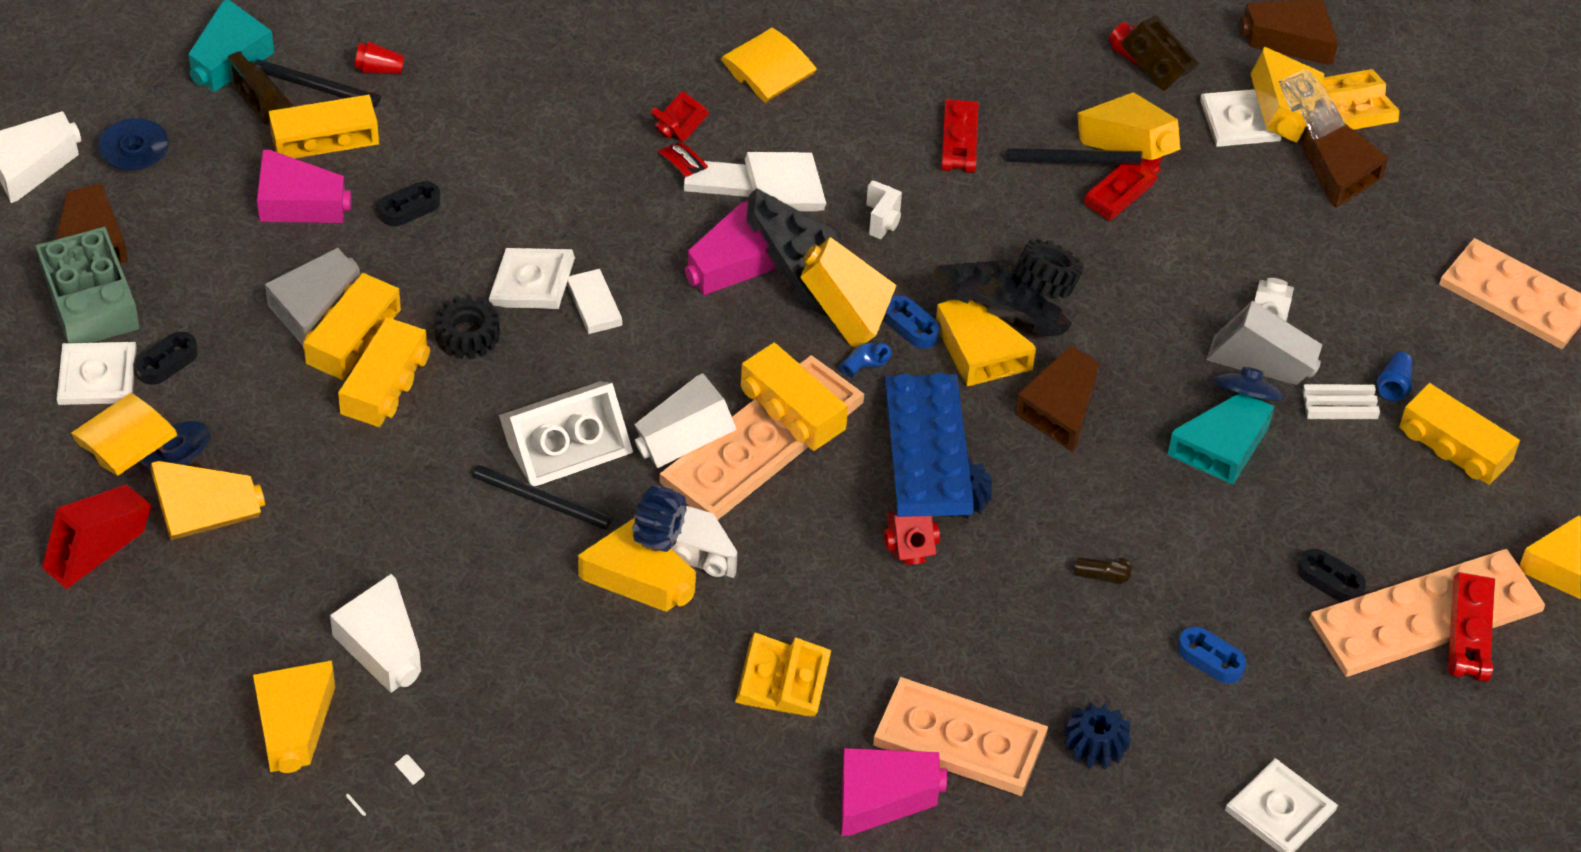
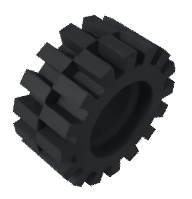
[1015,239,1083,298]
[434,295,500,360]

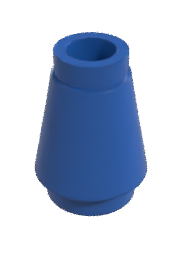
[1376,352,1413,402]

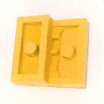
[721,28,817,103]
[1317,69,1399,130]
[71,393,177,476]
[735,632,831,716]

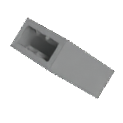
[265,248,360,346]
[1206,301,1322,385]

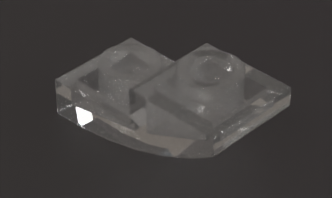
[1278,69,1345,140]

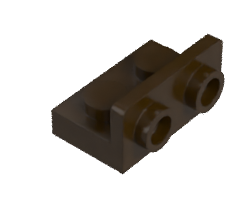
[1121,15,1199,91]
[228,51,293,125]

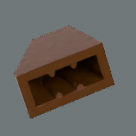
[1239,0,1338,65]
[1302,112,1388,208]
[56,183,128,264]
[1015,345,1100,452]

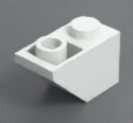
[671,506,737,578]

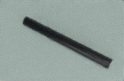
[255,59,381,108]
[1006,148,1143,165]
[473,465,613,530]

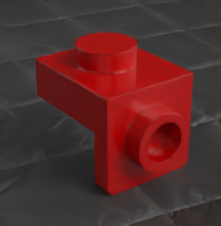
[650,91,709,142]

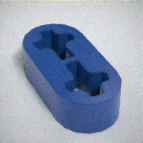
[883,295,940,349]
[1178,627,1246,684]

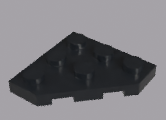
[746,188,841,316]
[932,260,1072,336]

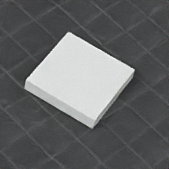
[1200,89,1282,147]
[745,152,826,211]
[489,248,575,309]
[57,342,137,405]
[1225,758,1338,852]

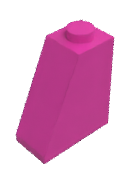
[257,150,352,223]
[685,201,777,295]
[841,748,947,836]

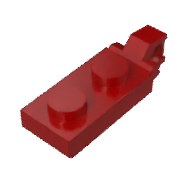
[1084,157,1163,221]

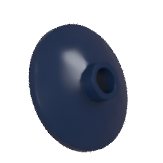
[99,118,168,170]
[1213,366,1284,401]
[140,421,210,469]

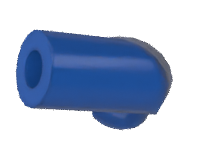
[839,343,892,378]

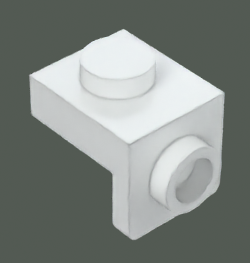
[866,181,902,239]
[1255,278,1294,321]

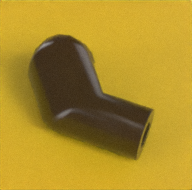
[1075,557,1132,584]

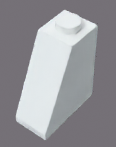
[0,111,81,203]
[635,373,737,468]
[330,574,421,693]

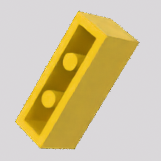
[269,94,379,159]
[303,273,401,380]
[338,317,430,427]
[741,342,848,451]
[1399,383,1520,485]

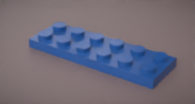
[885,373,974,517]

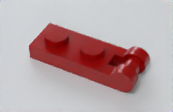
[941,99,979,174]
[1448,572,1495,682]

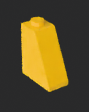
[1251,47,1325,143]
[1077,92,1180,160]
[801,237,897,348]
[936,299,1036,387]
[151,461,265,541]
[1519,516,1581,599]
[578,518,696,612]
[253,660,335,773]

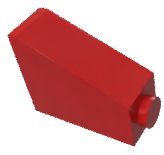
[42,484,151,589]

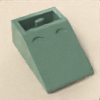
[35,227,140,343]

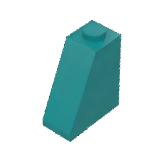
[189,0,274,92]
[1167,393,1275,485]

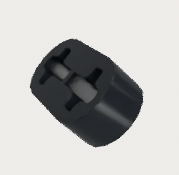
[379,181,441,226]
[135,332,198,385]
[1298,549,1366,603]

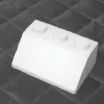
[499,381,633,486]

